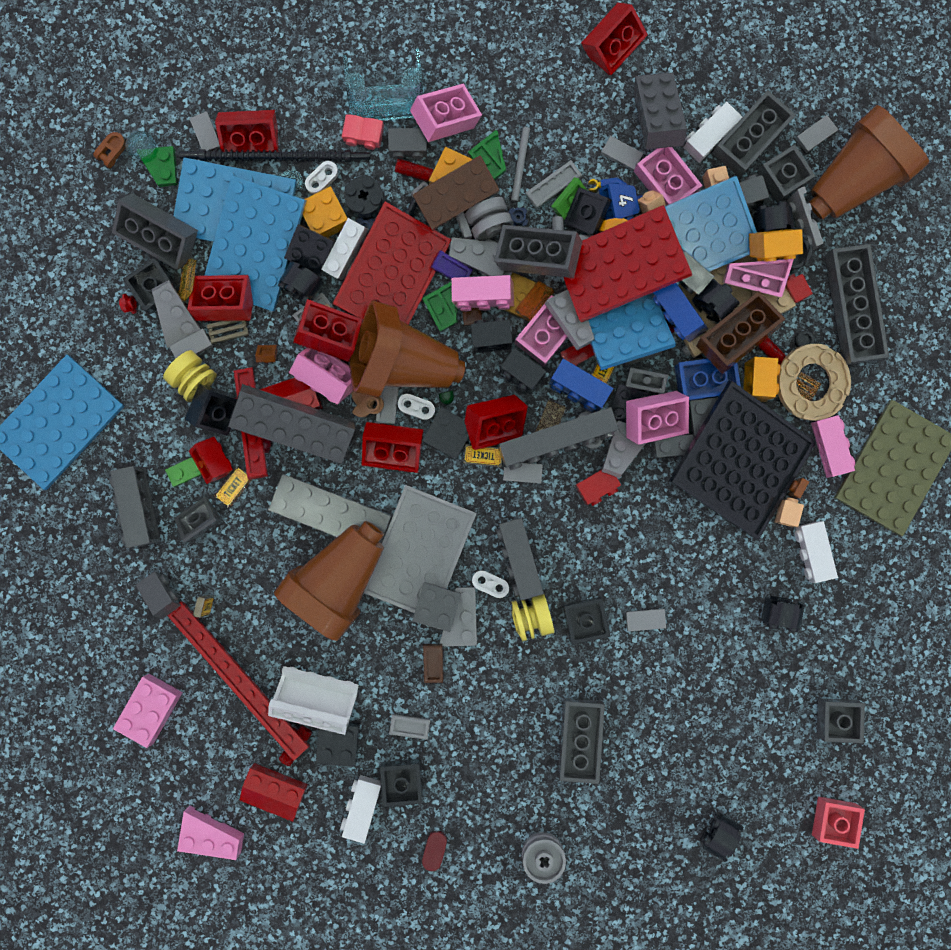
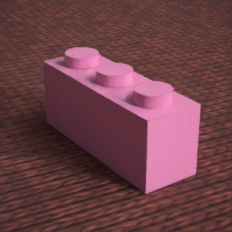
[811,415,855,478]

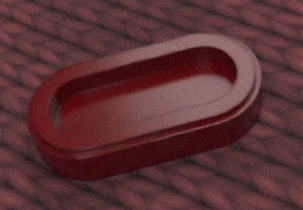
[422,831,447,871]

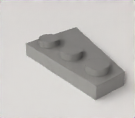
[786,186,823,251]
[449,237,505,276]
[152,280,200,348]
[545,289,594,350]
[602,421,646,478]
[439,587,477,646]

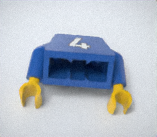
[588,177,643,220]

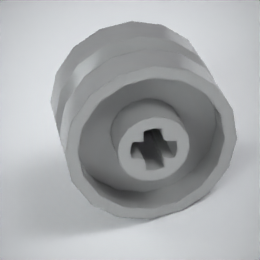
[465,197,514,241]
[521,832,566,884]

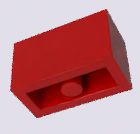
[189,436,233,484]
[574,469,621,506]

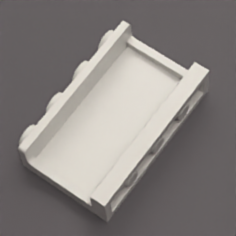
[268,666,359,735]

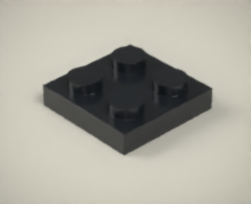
[564,187,612,235]

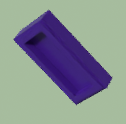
[430,250,473,280]

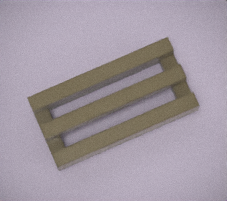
[207,321,249,344]

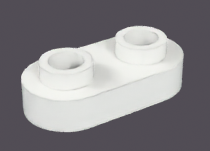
[305,161,338,195]
[398,394,435,420]
[472,570,509,598]

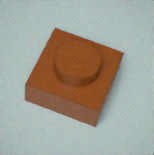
[255,345,278,363]
[788,478,809,499]

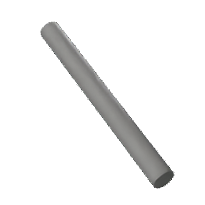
[511,127,530,202]

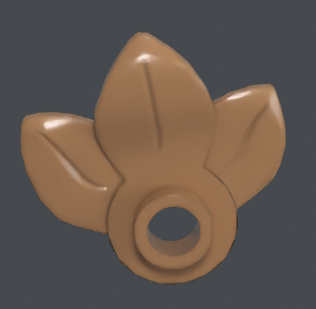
[351,392,384,417]

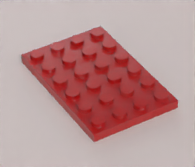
[332,201,451,325]
[563,205,693,322]

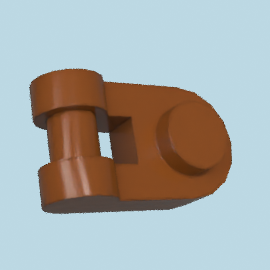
[93,132,126,168]

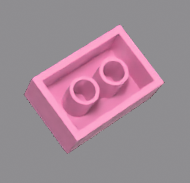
[410,83,482,142]
[634,147,703,205]
[451,275,514,311]
[514,295,568,367]
[289,348,353,405]
[626,391,689,445]
[113,674,183,748]

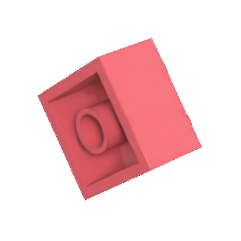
[812,796,865,849]

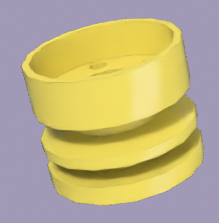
[163,350,217,402]
[512,594,554,642]

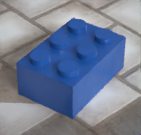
[652,283,708,342]
[548,359,614,413]
[674,359,741,401]

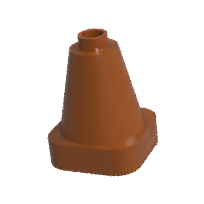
[808,105,929,220]
[349,300,465,398]
[274,521,384,641]

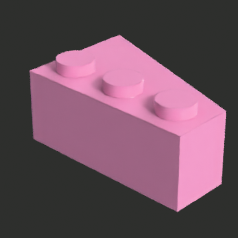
[722,259,794,297]
[177,806,244,860]

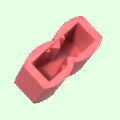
[342,115,384,150]

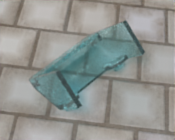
[343,48,423,120]

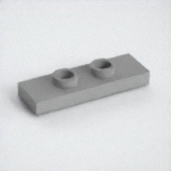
[525,160,582,209]

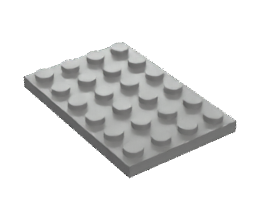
[364,485,477,613]

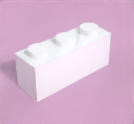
[683,102,742,163]
[321,218,369,280]
[795,521,838,583]
[340,775,381,844]

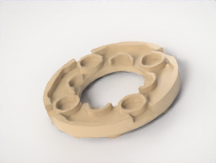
[777,344,851,421]

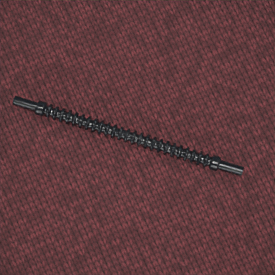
[179,149,370,162]

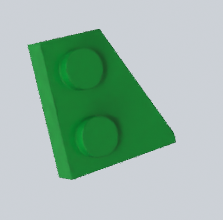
[468,130,506,181]
[137,146,178,187]
[422,281,458,332]

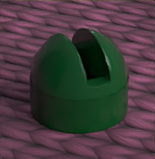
[438,390,454,405]

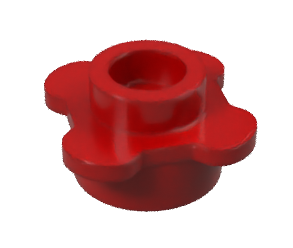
[119,293,137,314]

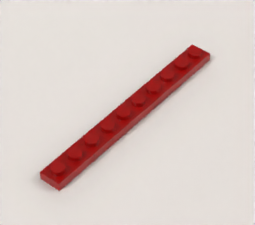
[168,601,310,760]

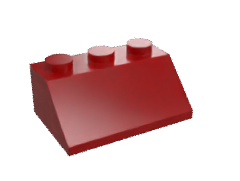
[581,2,648,75]
[215,110,279,152]
[187,275,253,321]
[293,299,362,362]
[259,378,323,410]
[464,395,528,450]
[362,422,423,473]
[239,763,308,822]

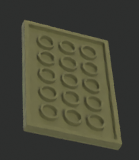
[834,400,951,536]

